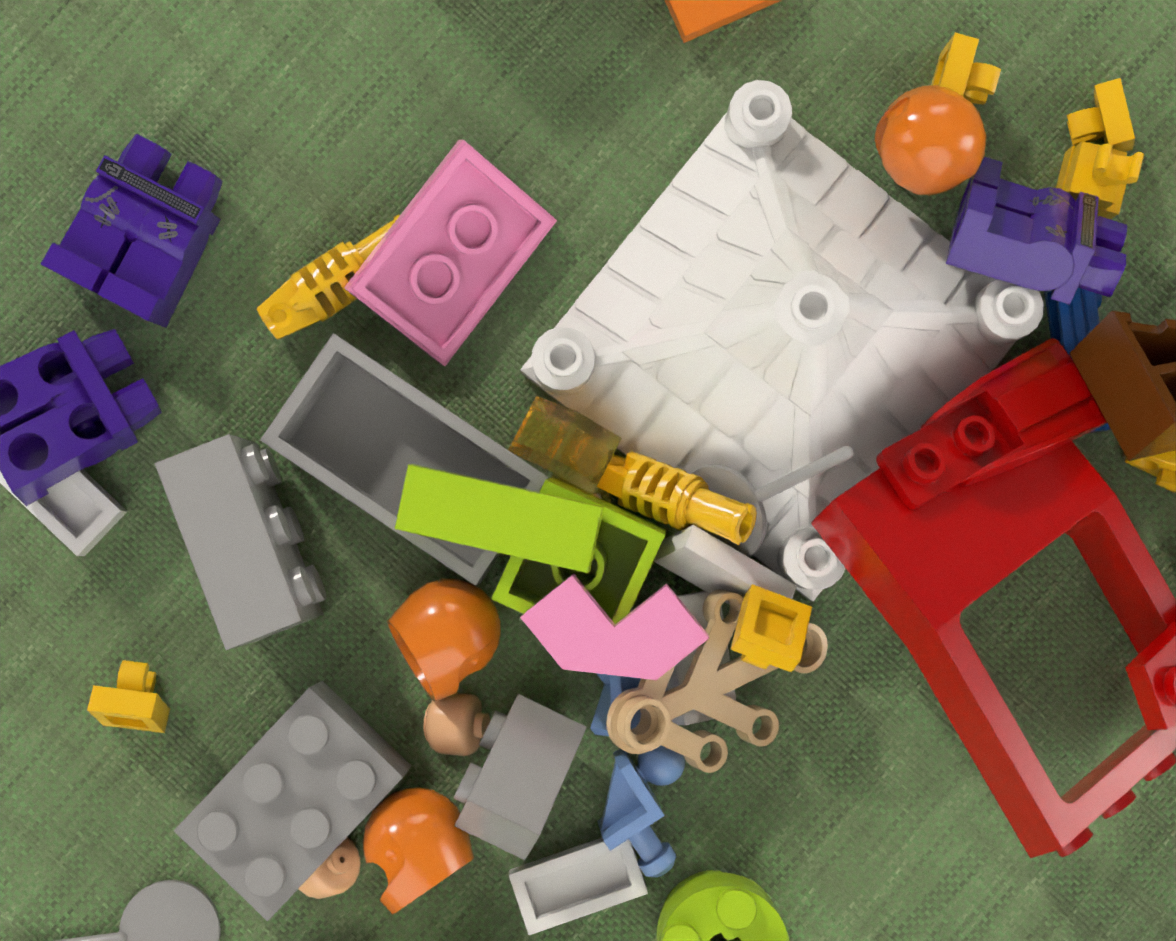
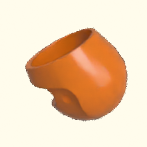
[875,85,987,196]
[387,579,501,701]
[363,787,474,915]

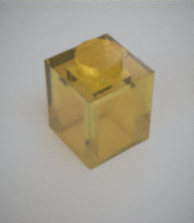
[508,396,622,495]

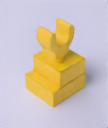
[1056,141,1144,219]

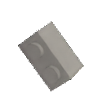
[454,694,587,860]

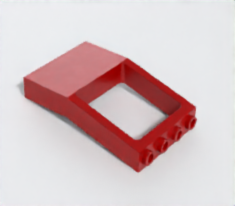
[811,441,1176,858]

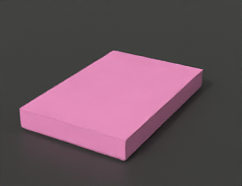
[344,140,557,366]

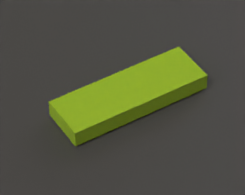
[395,464,604,573]

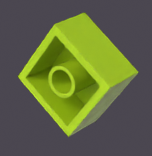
[491,477,667,624]

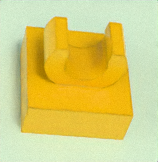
[931,32,1001,105]
[1067,78,1135,152]
[730,584,812,672]
[87,660,170,733]

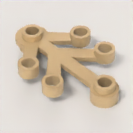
[606,589,828,773]

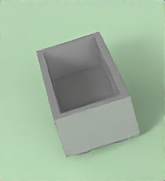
[260,333,548,585]

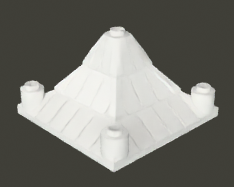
[520,80,1044,601]

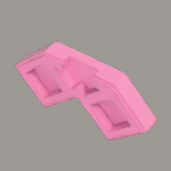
[520,573,709,680]

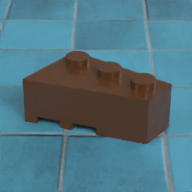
[1069,310,1176,461]

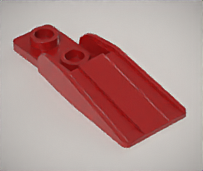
[876,338,1107,510]

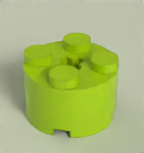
[657,870,789,941]

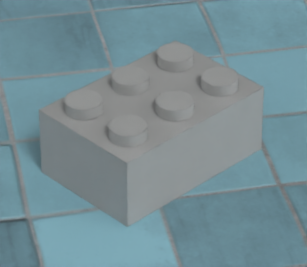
[154,434,327,650]
[174,681,412,922]

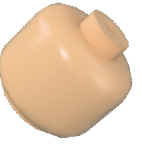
[423,693,491,756]
[299,837,361,899]

